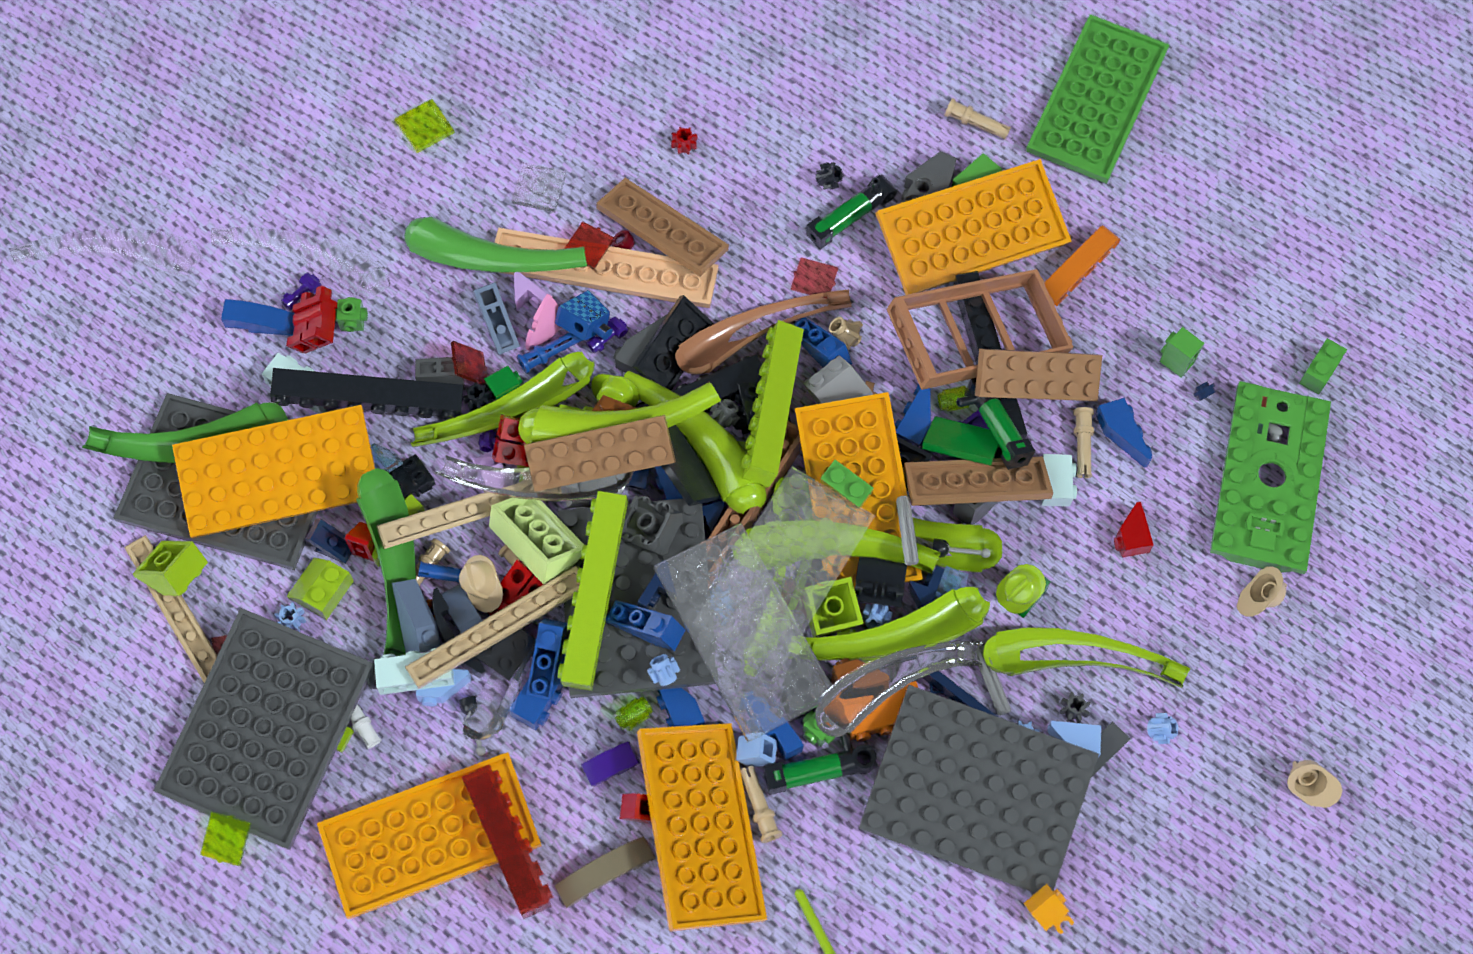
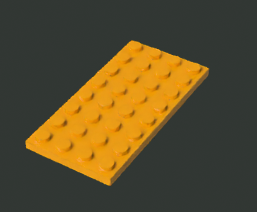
[875,159,1072,295]
[795,392,922,589]
[172,405,375,538]
[637,723,767,932]
[317,752,542,920]

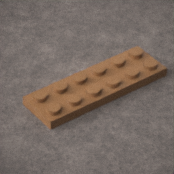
[596,177,729,277]
[975,349,1103,401]
[524,415,676,492]
[903,456,1053,506]

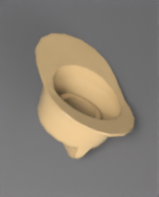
[459,555,503,612]
[1237,566,1287,617]
[1287,760,1342,808]

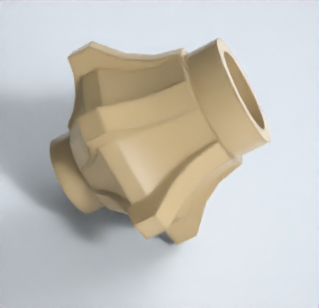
[829,317,863,350]

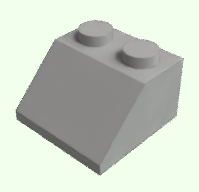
[803,355,873,404]

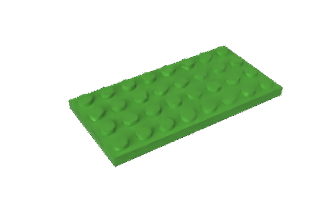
[1026,14,1170,184]

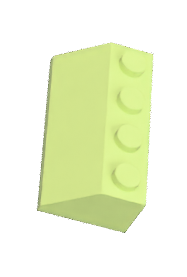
[489,490,583,585]

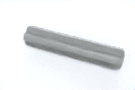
[896,496,919,566]
[973,646,1011,715]

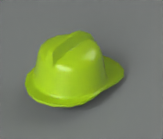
[591,374,639,407]
[996,564,1046,614]

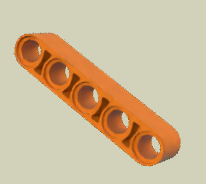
[1044,225,1121,306]

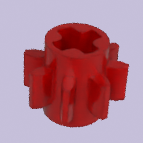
[671,127,698,155]

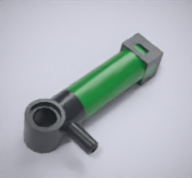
[806,174,898,250]
[956,378,1035,470]
[763,730,877,795]

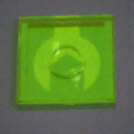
[394,99,455,153]

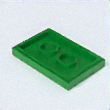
[922,416,999,466]

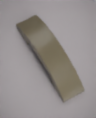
[555,836,656,908]

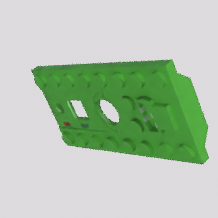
[1210,381,1331,574]

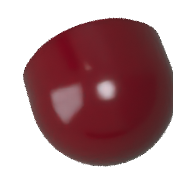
[611,230,635,250]

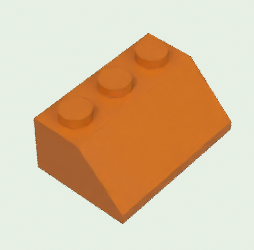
[842,681,918,742]

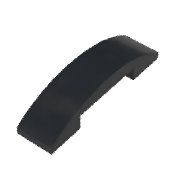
[432,588,486,678]

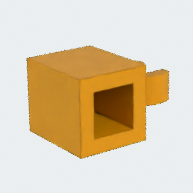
[1024,884,1074,934]

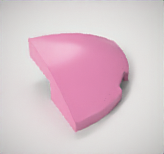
[526,294,561,351]

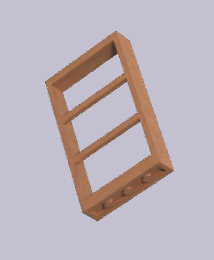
[886,269,1073,390]

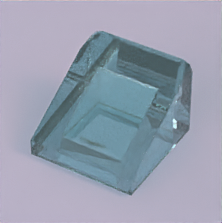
[371,443,403,472]

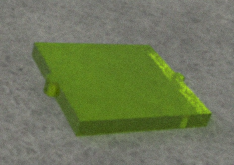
[200,812,251,866]

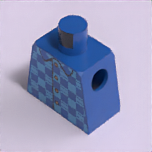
[555,290,613,340]

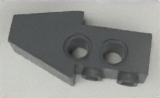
[896,151,957,205]

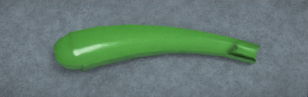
[404,216,587,272]
[82,402,288,463]
[356,468,416,656]

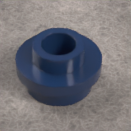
[1193,381,1216,401]

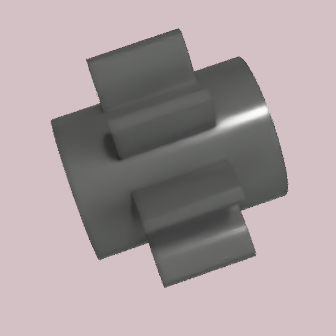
[710,399,740,428]
[1059,692,1091,723]

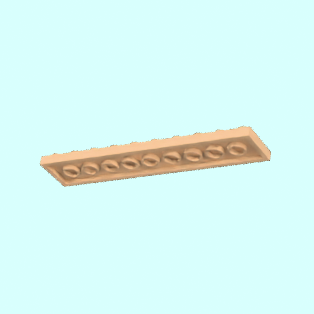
[494,228,719,308]

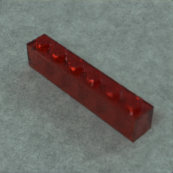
[462,764,554,920]

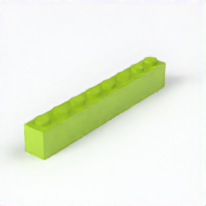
[741,320,804,487]
[558,491,628,691]

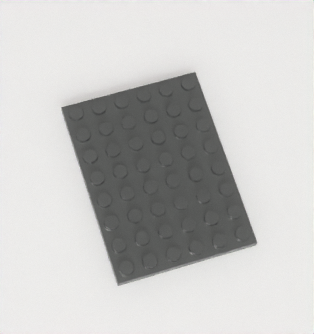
[113,393,318,571]
[558,499,719,698]
[153,608,375,850]
[858,685,1099,893]

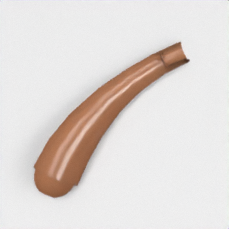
[675,289,852,375]

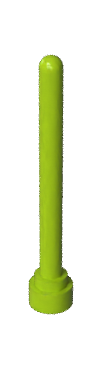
[794,889,836,954]

